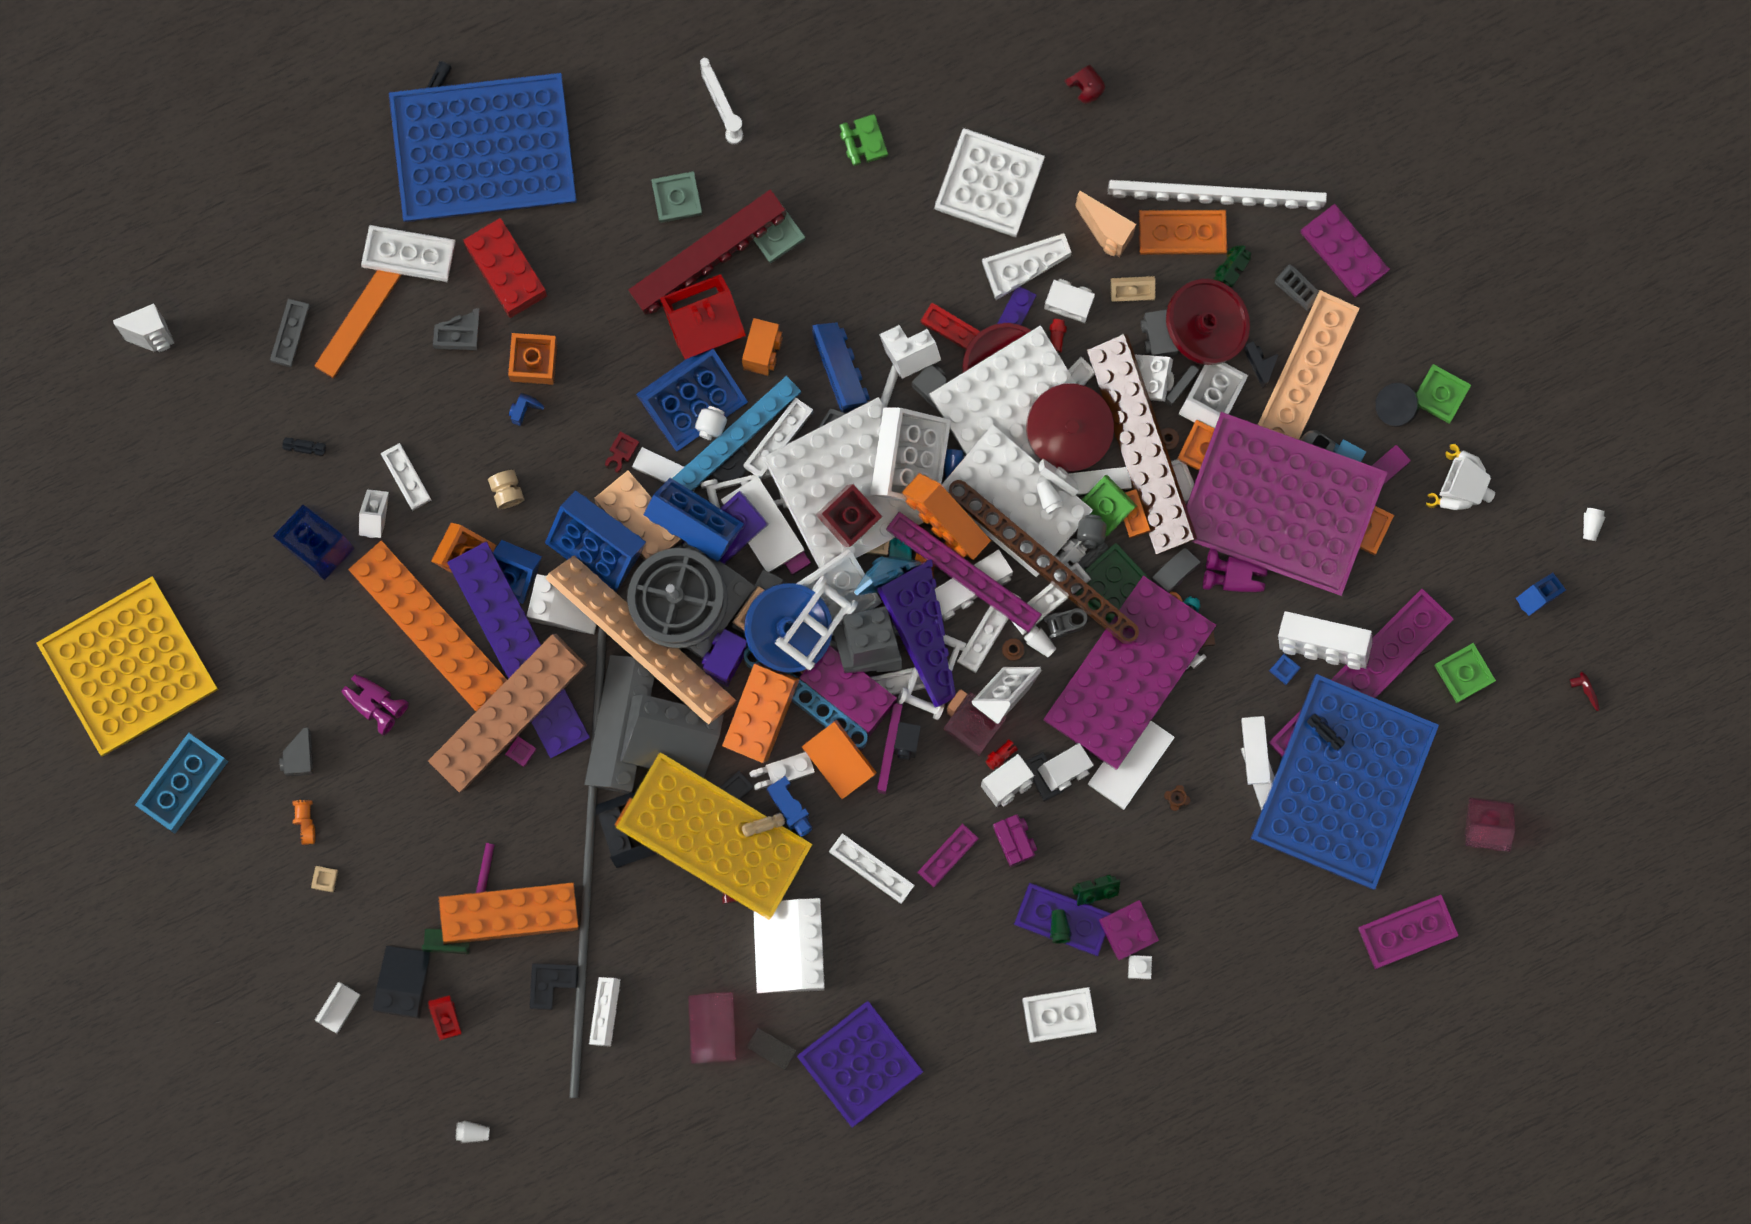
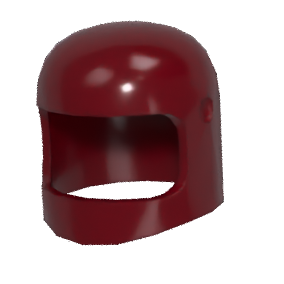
[1064,65,1105,103]

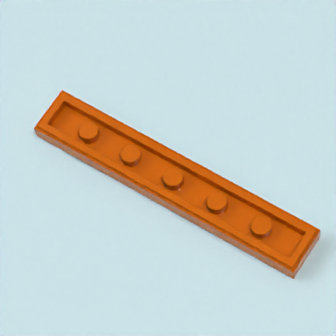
[315,270,402,379]

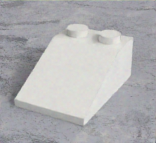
[1179,363,1248,428]
[527,574,597,635]

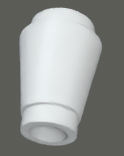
[1036,480,1064,514]
[1583,508,1605,541]
[1024,625,1056,658]
[456,1121,489,1143]

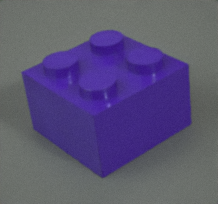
[702,629,748,687]

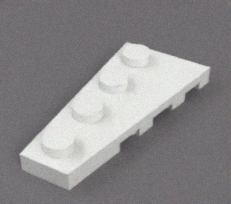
[982,234,1071,300]

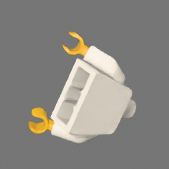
[1426,444,1495,510]

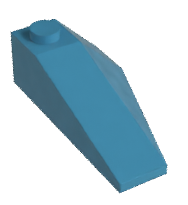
[854,556,922,596]

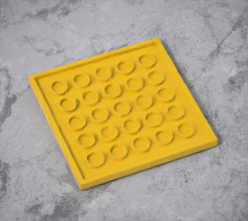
[37,576,218,757]

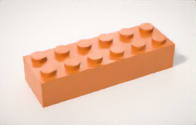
[439,883,578,945]

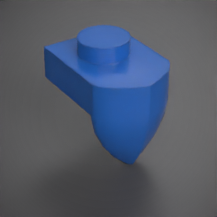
[509,393,544,426]

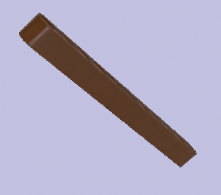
[949,480,1139,645]

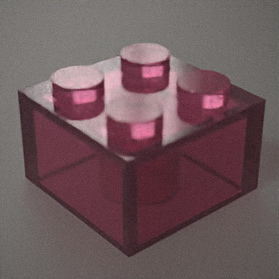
[944,692,1006,756]

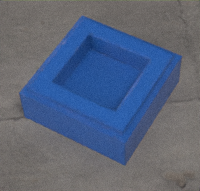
[1269,654,1301,685]

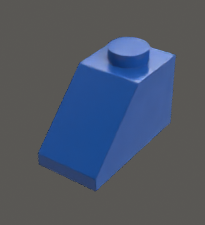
[1516,573,1566,616]

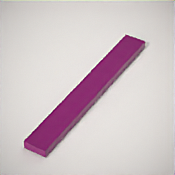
[886,512,1042,633]

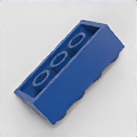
[813,323,870,413]
[643,478,744,561]

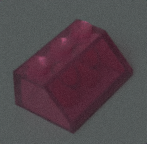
[689,992,736,1064]

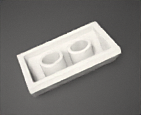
[972,667,1042,724]

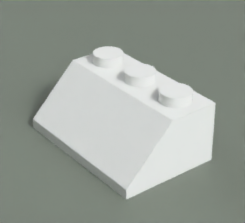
[113,304,174,352]

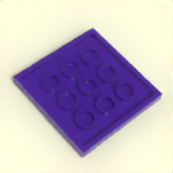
[797,1001,923,1128]

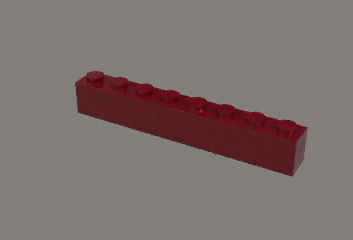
[628,189,787,315]

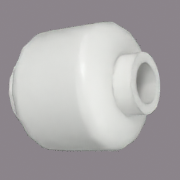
[695,406,727,440]

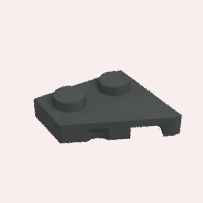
[433,308,480,350]

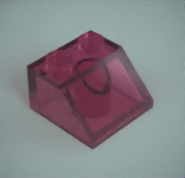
[1465,798,1515,852]

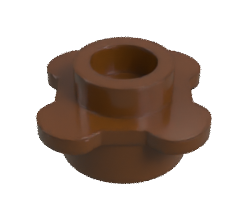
[1164,785,1190,811]

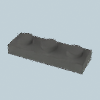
[270,299,310,367]

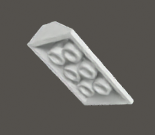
[871,408,951,501]
[754,898,824,993]

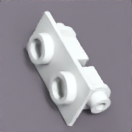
[1047,538,1087,579]

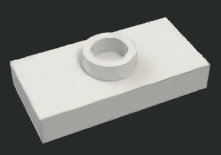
[1038,459,1079,497]

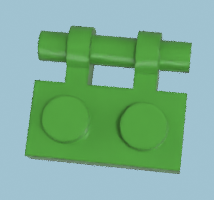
[840,114,888,166]

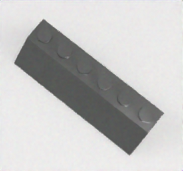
[584,655,654,794]

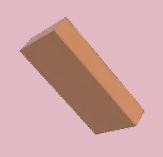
[947,690,967,718]

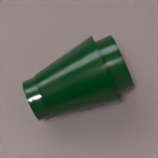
[1050,909,1072,944]

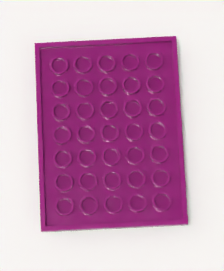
[1186,412,1387,596]

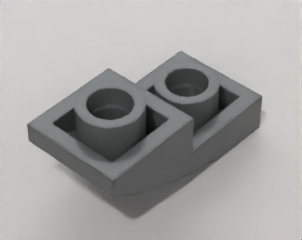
[1151,548,1201,593]

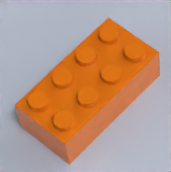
[902,473,991,560]
[722,662,800,763]

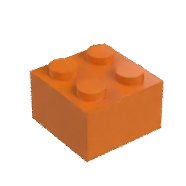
[742,318,783,376]
[508,333,557,385]

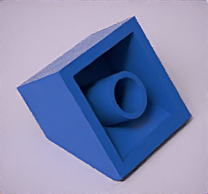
[493,540,542,604]

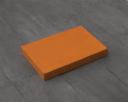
[802,720,877,799]

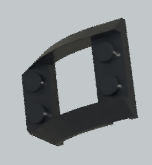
[596,791,658,868]

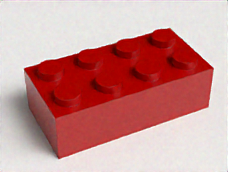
[463,218,547,318]

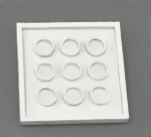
[934,128,1045,237]

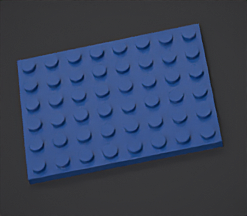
[389,73,576,222]
[1250,674,1439,890]

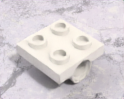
[1135,355,1174,401]

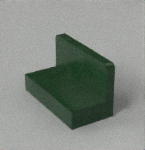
[422,929,470,954]

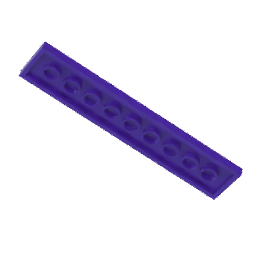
[447,542,590,758]

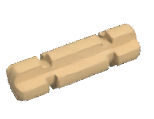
[742,813,785,837]

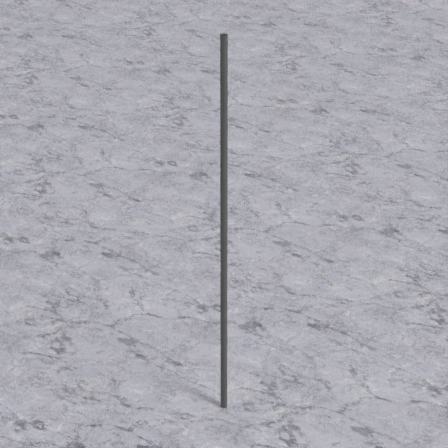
[570,626,607,1098]

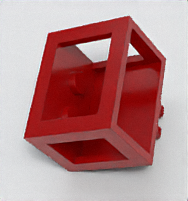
[660,274,746,359]

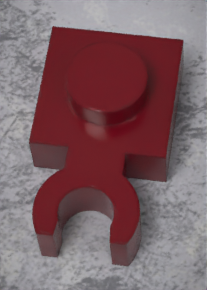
[605,431,640,473]

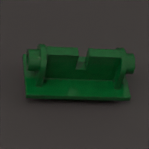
[1213,245,1251,287]
[1072,875,1121,906]

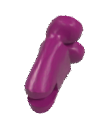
[1203,549,1268,592]
[341,674,409,736]

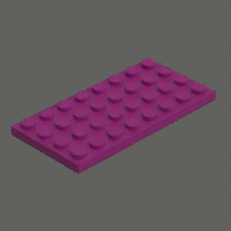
[1043,576,1216,770]

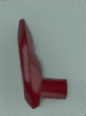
[1570,672,1600,711]

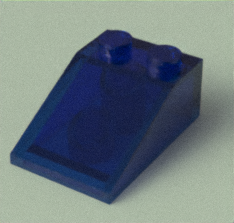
[273,505,354,580]

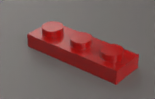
[920,303,980,350]

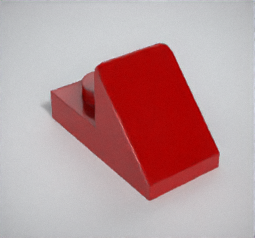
[428,995,462,1040]

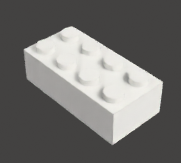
[1278,611,1372,670]

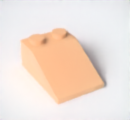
[1076,191,1136,257]

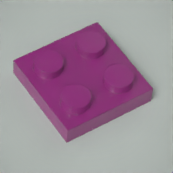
[1099,900,1159,960]

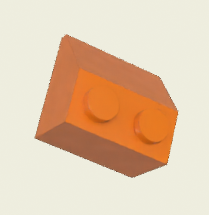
[431,523,497,573]

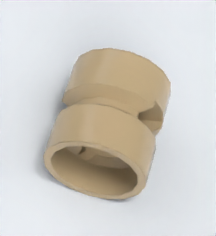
[488,470,524,509]

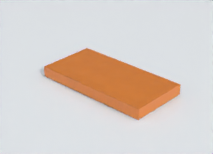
[1139,210,1227,254]

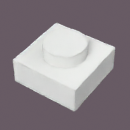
[1128,955,1152,980]

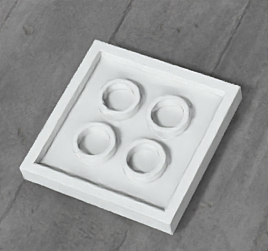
[796,549,882,636]

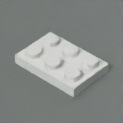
[1022,987,1097,1043]

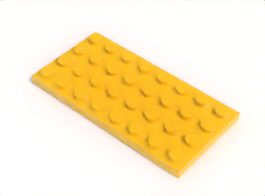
[616,752,812,920]

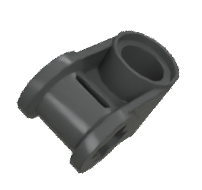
[1044,608,1087,640]

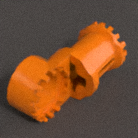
[292,800,315,845]

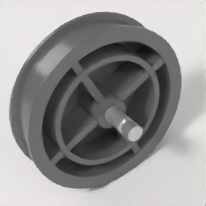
[627,548,728,648]

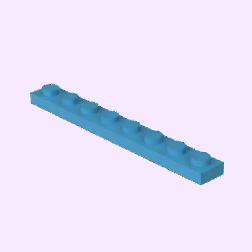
[672,376,801,491]

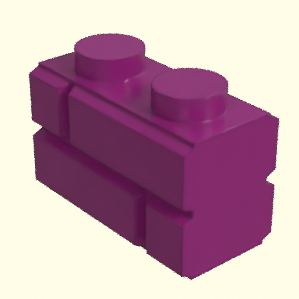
[993,814,1037,867]

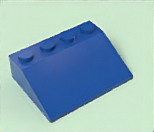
[636,349,748,452]
[545,490,646,593]

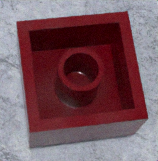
[816,484,883,547]

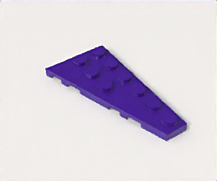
[877,559,956,707]

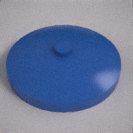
[745,583,832,673]

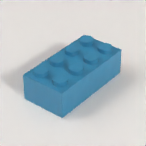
[135,733,228,834]

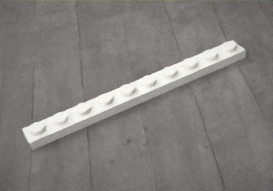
[1108,180,1326,210]

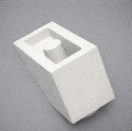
[359,490,389,538]

